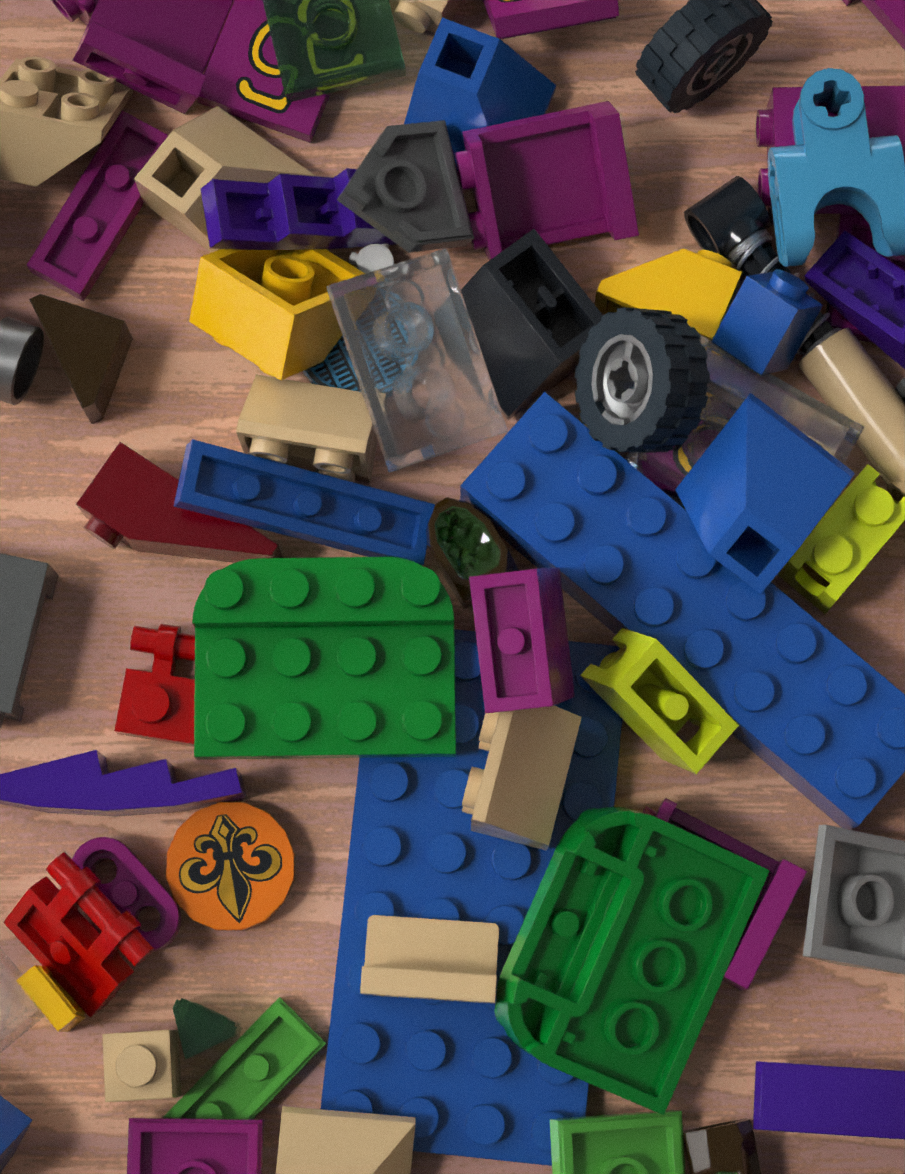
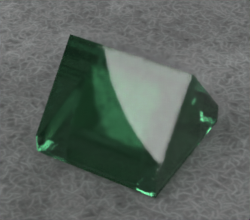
[172,998,242,1060]

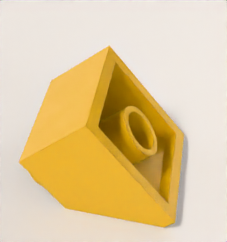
[189,249,377,381]

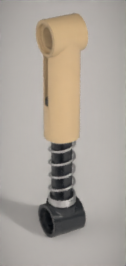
[684,176,905,501]

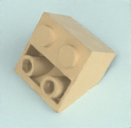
[236,374,383,483]
[462,706,582,851]

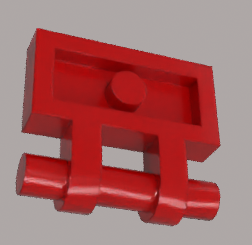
[114,624,195,747]
[3,852,155,1018]

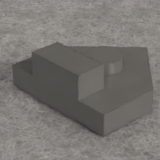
[337,120,474,253]

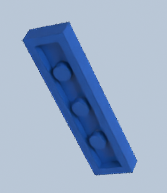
[174,439,435,565]

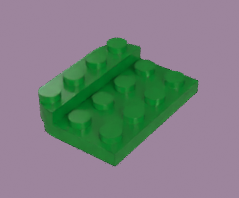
[192,557,456,760]
[494,807,770,1115]

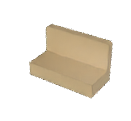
[360,915,499,1004]

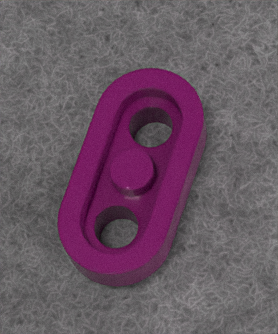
[72,837,181,951]

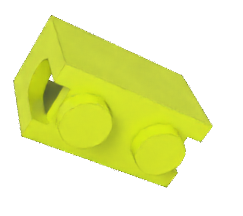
[777,464,905,614]
[580,628,739,774]

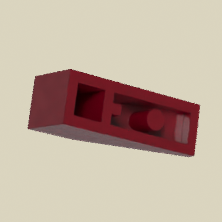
[76,442,283,563]

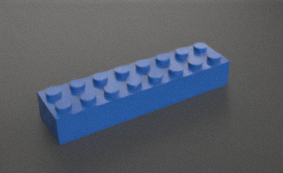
[460,392,905,830]

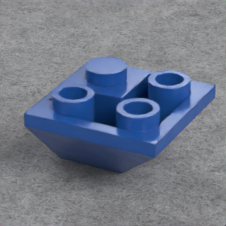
[404,17,556,171]
[675,393,855,594]

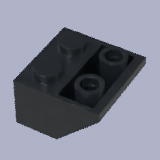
[433,229,603,420]

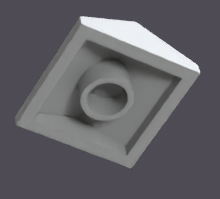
[803,825,905,975]

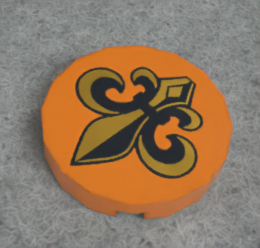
[166,802,296,931]

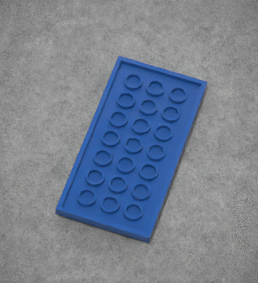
[320,629,622,1166]

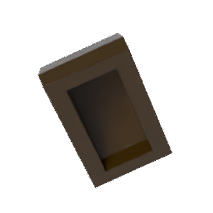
[29,294,133,424]

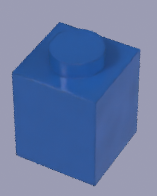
[711,269,823,376]

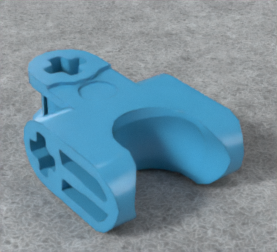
[768,68,905,267]

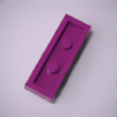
[27,110,169,302]

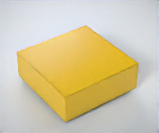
[17,965,86,1032]

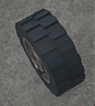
[635,0,773,113]
[575,307,710,453]

